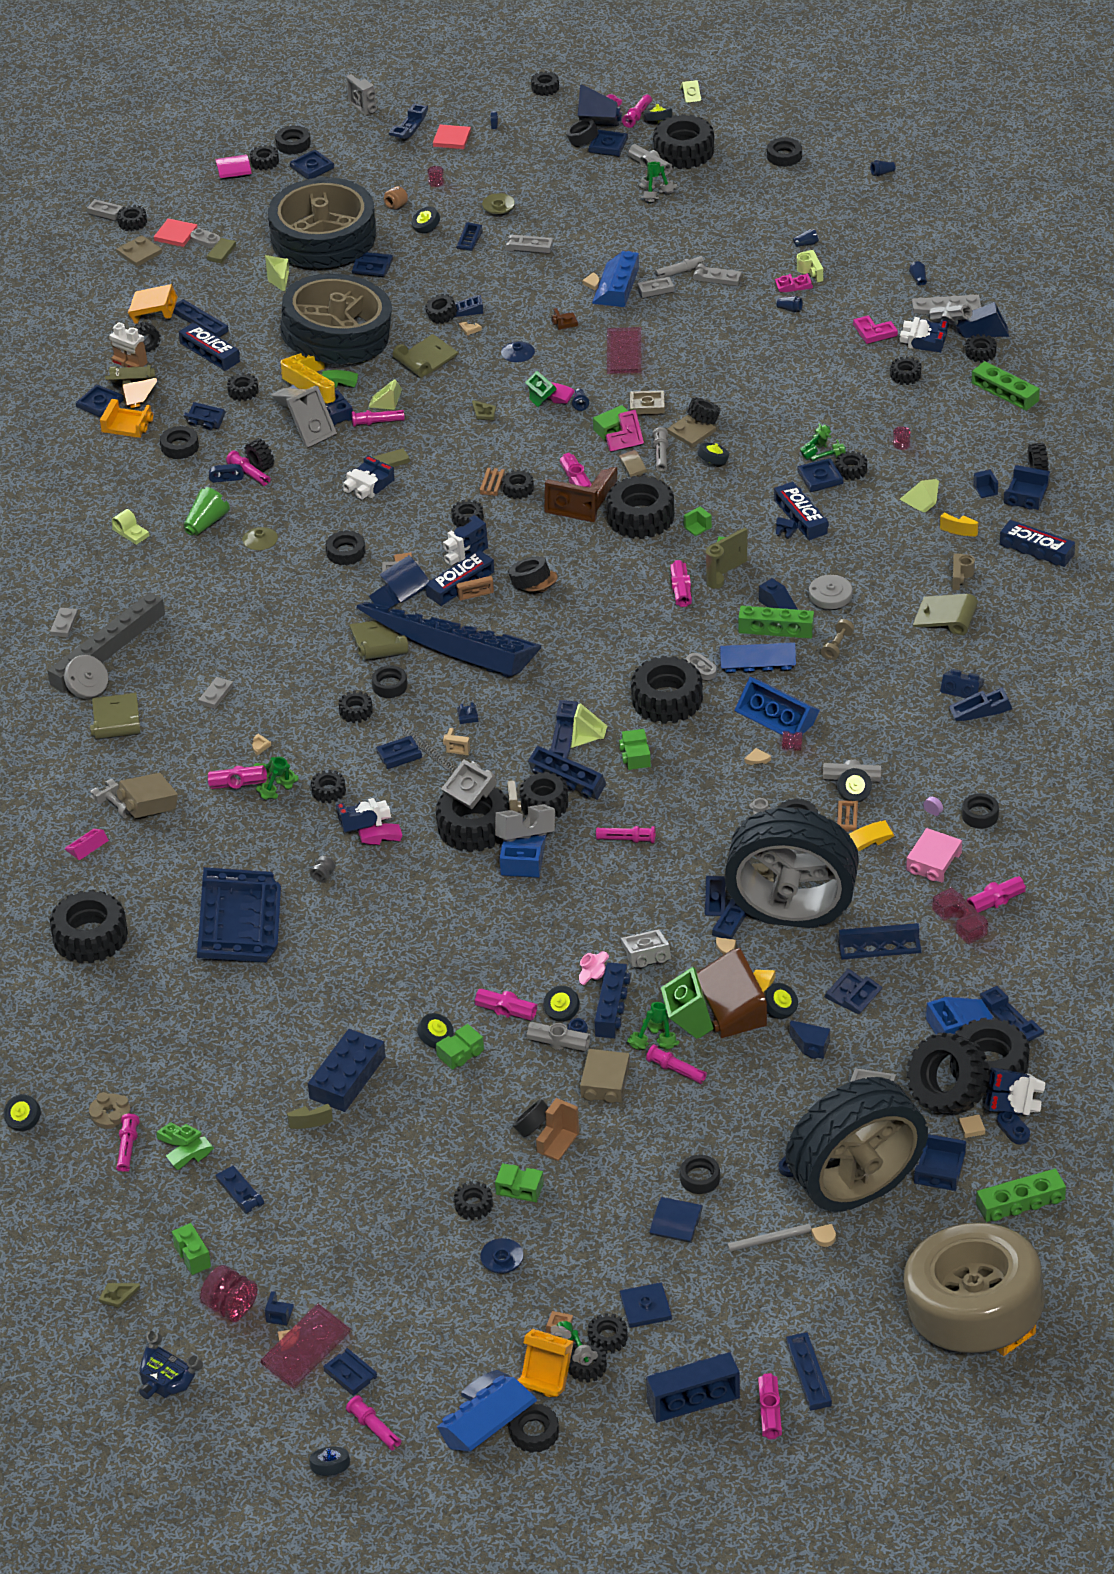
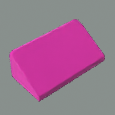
[65,829,109,860]

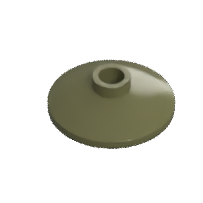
[482,193,515,214]
[242,527,278,550]

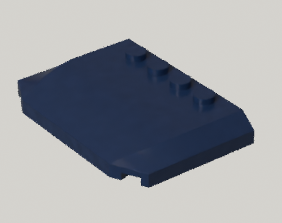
[197,867,281,962]

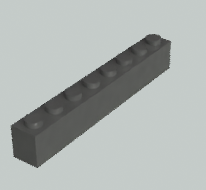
[48,592,165,693]

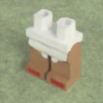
[109,322,148,367]

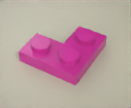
[853,315,898,344]
[605,410,644,452]

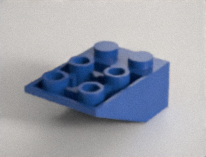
[500,835,547,877]
[926,997,994,1035]

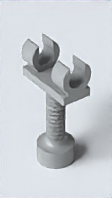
[89,779,132,818]

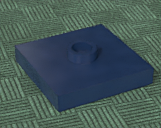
[589,130,628,156]
[290,150,334,179]
[75,384,124,417]
[798,458,843,492]
[620,1282,672,1328]

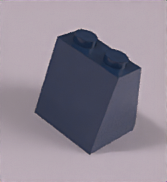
[578,85,622,126]

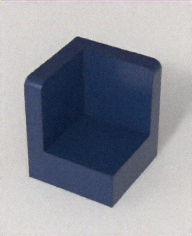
[973,469,998,498]
[369,584,400,608]
[265,1291,294,1326]

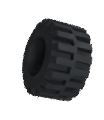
[519,772,568,818]

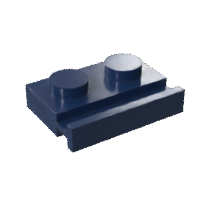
[376,735,422,769]
[323,1348,377,1396]

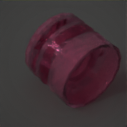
[200,1265,258,1322]

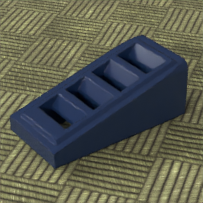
[456,222,483,251]
[453,295,483,317]

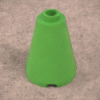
[184,487,230,536]

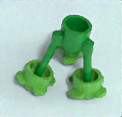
[800,423,846,461]
[254,756,299,800]
[627,1002,679,1050]

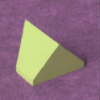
[265,255,289,291]
[369,379,402,410]
[900,479,939,512]
[571,703,607,748]

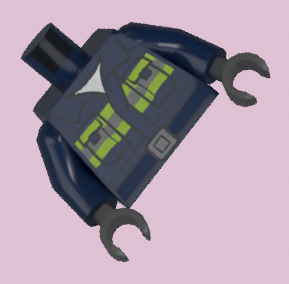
[139,1331,203,1399]

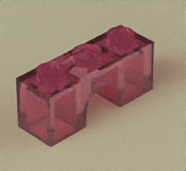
[932,887,988,945]

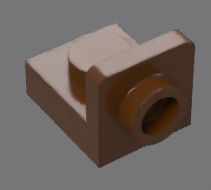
[551,308,578,330]

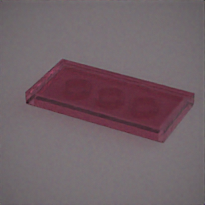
[607,327,641,374]
[261,1303,351,1389]

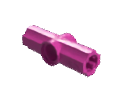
[560,453,592,487]
[670,560,692,607]
[208,765,267,789]
[967,876,1026,914]
[475,989,538,1021]
[758,1373,782,1439]

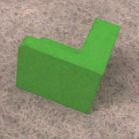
[684,506,712,536]

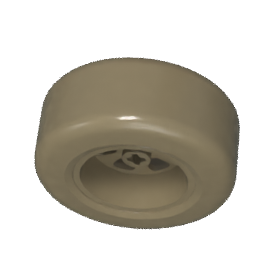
[903,1223,1045,1353]

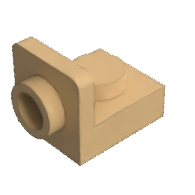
[443,728,470,755]

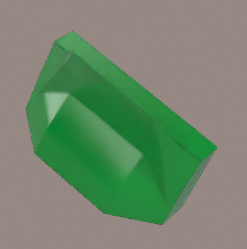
[525,371,557,407]

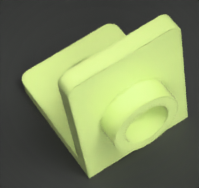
[680,80,701,103]

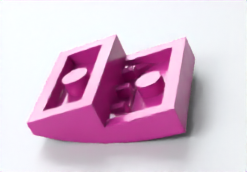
[215,155,252,178]

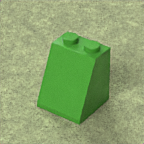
[661,967,713,1039]

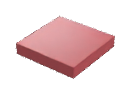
[433,125,471,149]
[154,219,198,247]

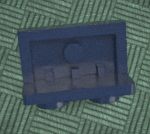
[183,402,226,430]
[940,669,985,698]

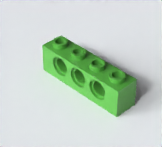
[971,361,1040,411]
[738,606,814,639]
[976,1168,1066,1222]

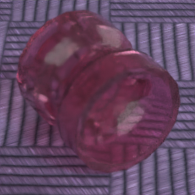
[427,166,444,187]
[893,426,911,450]
[782,731,803,751]

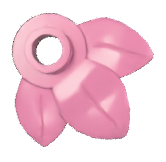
[579,951,609,985]

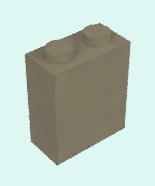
[117,773,178,818]
[580,1049,630,1103]

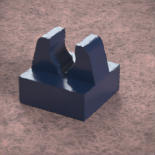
[776,517,798,539]
[457,702,479,724]

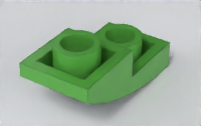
[322,370,358,388]
[157,1122,201,1146]
[166,1136,214,1170]

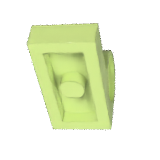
[797,250,823,282]
[112,509,149,545]

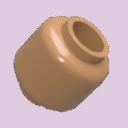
[384,186,408,210]

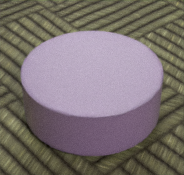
[923,797,943,816]

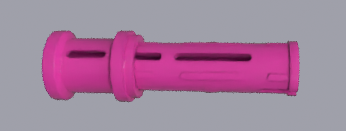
[622,94,652,128]
[352,410,405,427]
[226,450,271,486]
[596,826,656,844]
[646,1044,707,1084]
[116,1113,140,1171]
[346,1395,402,1451]

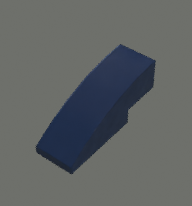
[949,687,1013,721]

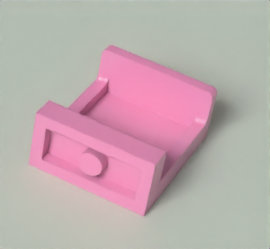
[906,828,962,883]

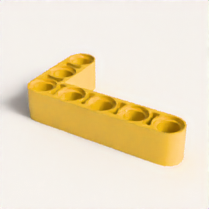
[281,354,335,403]

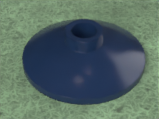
[501,341,535,362]
[480,1238,523,1273]

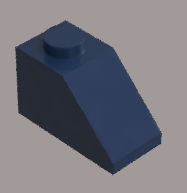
[759,578,798,610]
[705,876,727,916]
[790,1020,830,1059]

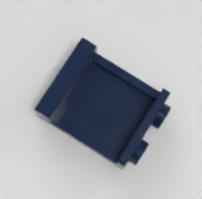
[1004,465,1050,510]
[914,1134,966,1191]

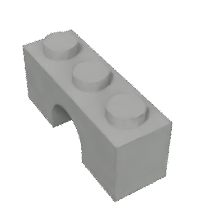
[495,804,555,841]

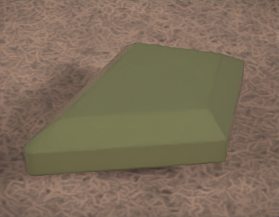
[472,400,496,420]
[99,1283,140,1308]

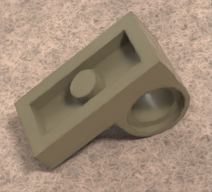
[953,554,975,590]

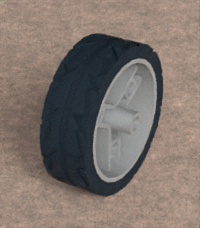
[725,807,859,928]

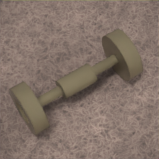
[821,619,855,661]

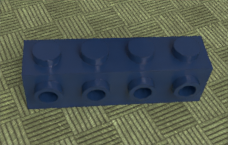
[528,745,607,800]
[594,962,631,1039]

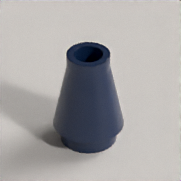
[870,160,896,176]
[793,229,819,247]
[909,261,927,286]
[777,296,803,312]
[572,389,589,411]

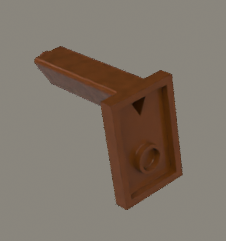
[544,467,618,523]

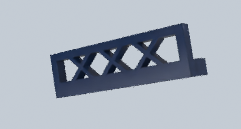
[838,923,921,960]

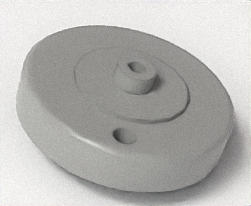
[809,575,853,609]
[64,655,108,699]

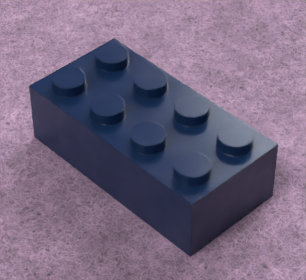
[307,1029,386,1112]
[646,1352,740,1423]

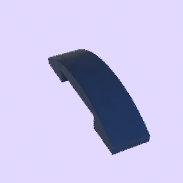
[389,103,428,139]
[549,700,578,759]
[980,986,1044,1041]

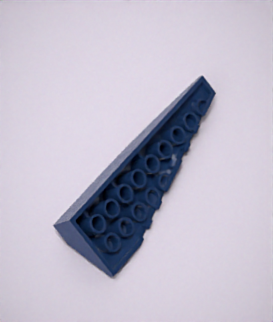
[357,602,541,677]

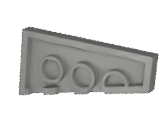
[912,294,981,314]

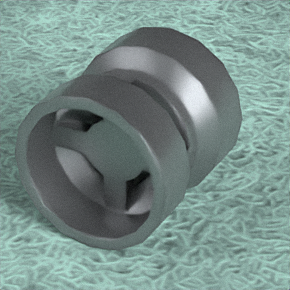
[310,856,336,883]

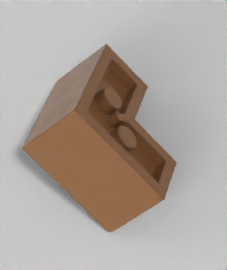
[536,1098,579,1161]

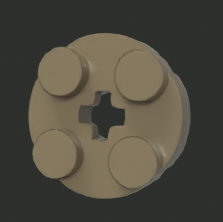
[89,1092,131,1129]

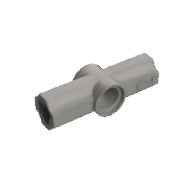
[628,144,672,175]
[929,302,973,324]
[823,760,881,782]
[527,1022,590,1051]

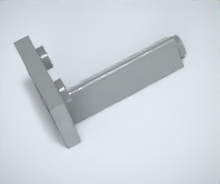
[271,385,337,448]

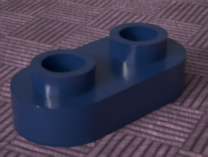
[209,464,244,483]
[997,1111,1030,1145]

